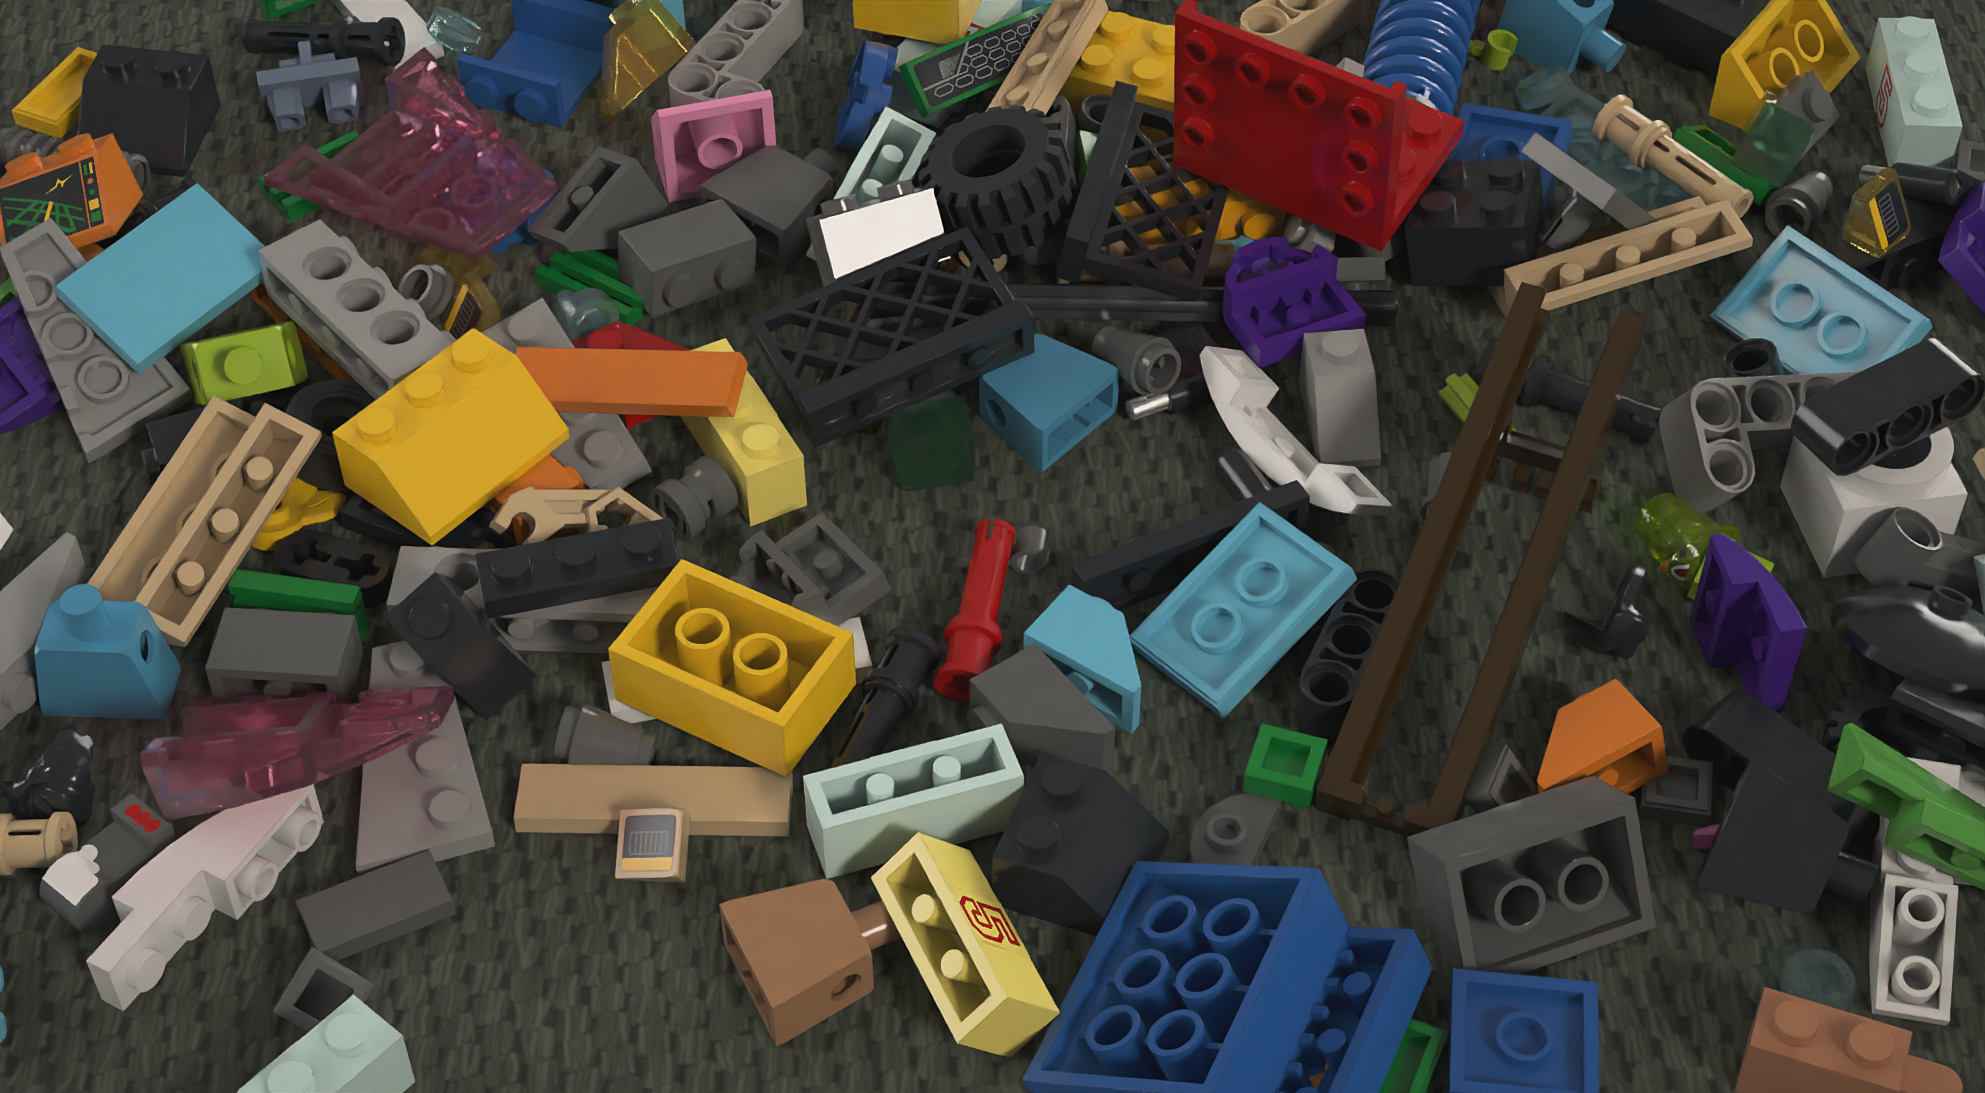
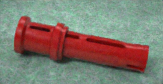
[934,519,1016,703]

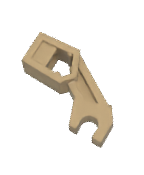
[489,486,663,545]

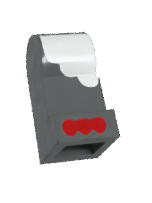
[39,793,177,934]

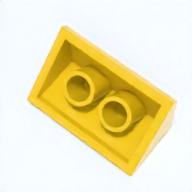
[1709,0,1861,130]

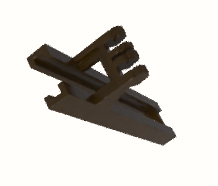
[1316,282,1645,837]

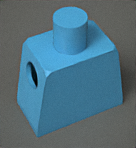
[1497,0,1626,77]
[977,334,1119,472]
[34,584,181,720]

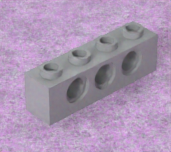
[258,219,456,400]
[386,546,659,654]

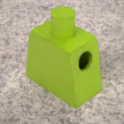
[180,320,309,405]

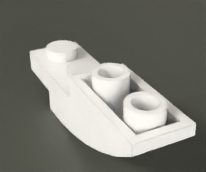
[1869,757,1961,1026]
[86,777,324,1011]

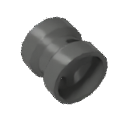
[650,456,738,542]

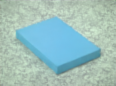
[56,183,265,375]
[1710,225,1933,375]
[1129,502,1357,719]

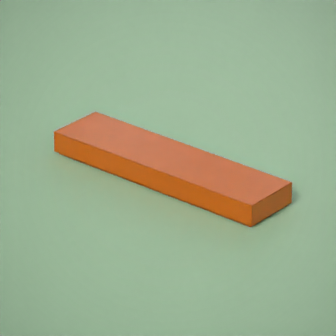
[515,347,748,418]

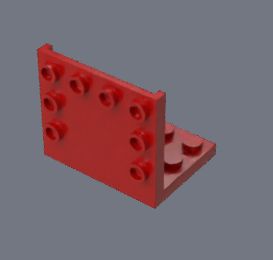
[1173,0,1464,251]

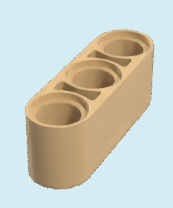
[1239,0,1363,56]

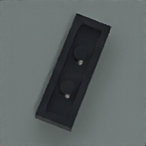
[475,518,680,619]

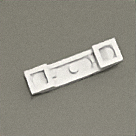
[1199,346,1394,516]

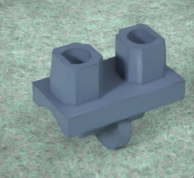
[256,40,365,132]

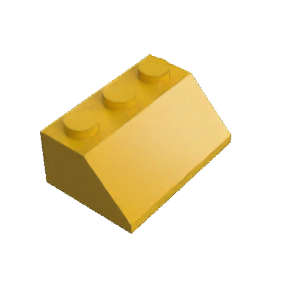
[332,328,570,546]

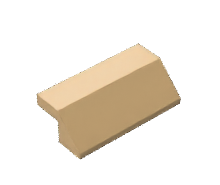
[1487,196,1753,319]
[87,395,322,647]

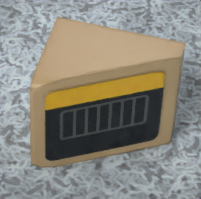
[615,808,690,883]

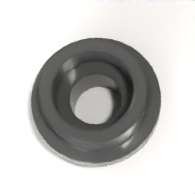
[398,264,453,321]

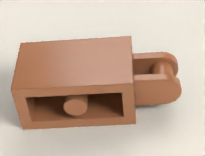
[1734,987,1963,1093]

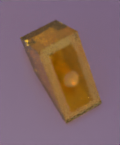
[600,0,697,122]

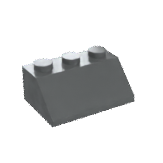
[1407,775,1656,975]

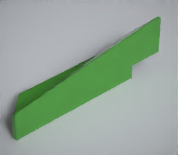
[1827,723,1985,890]

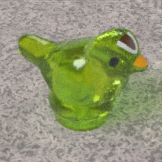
[1635,493,1741,583]

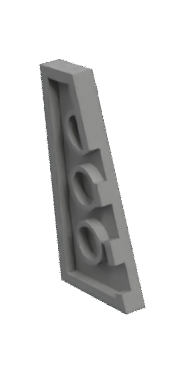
[356,640,495,877]

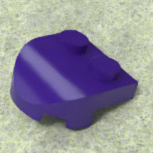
[1222,237,1366,368]

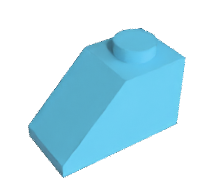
[1024,585,1141,733]

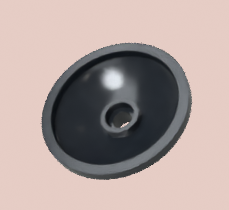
[1831,586,1985,702]

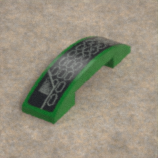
[899,3,1052,118]

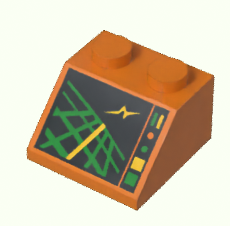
[0,133,143,249]

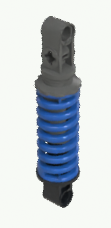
[1351,0,1483,261]

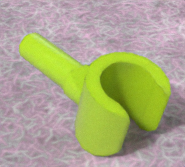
[1468,29,1518,70]

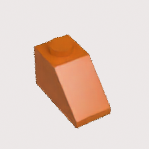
[1537,679,1669,794]

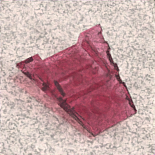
[264,47,558,260]
[140,686,455,821]

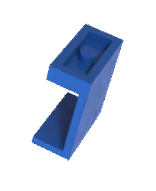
[457,0,621,128]

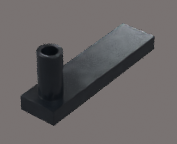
[1071,450,1310,610]

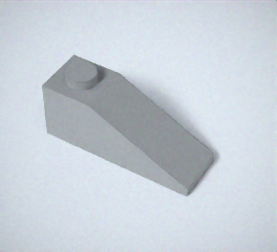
[0,532,90,730]

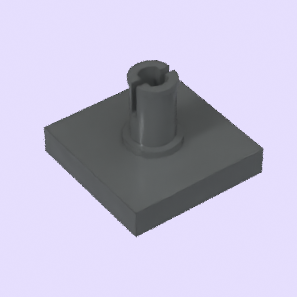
[1521,132,1658,252]

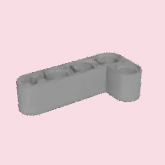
[668,0,804,107]
[1659,371,1861,513]

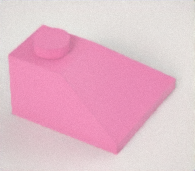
[651,90,776,203]

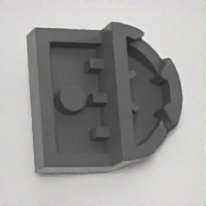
[730,512,892,626]

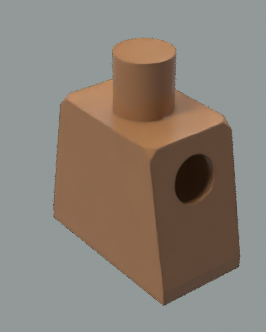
[719,879,900,1046]

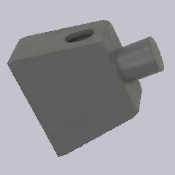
[700,145,838,272]

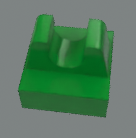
[1243,723,1328,809]

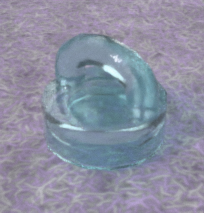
[556,288,620,341]

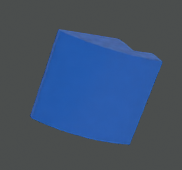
[1022,861,1433,1093]

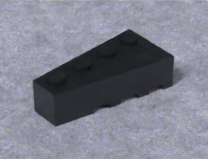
[1607,0,1768,84]

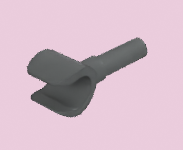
[959,525,1050,575]

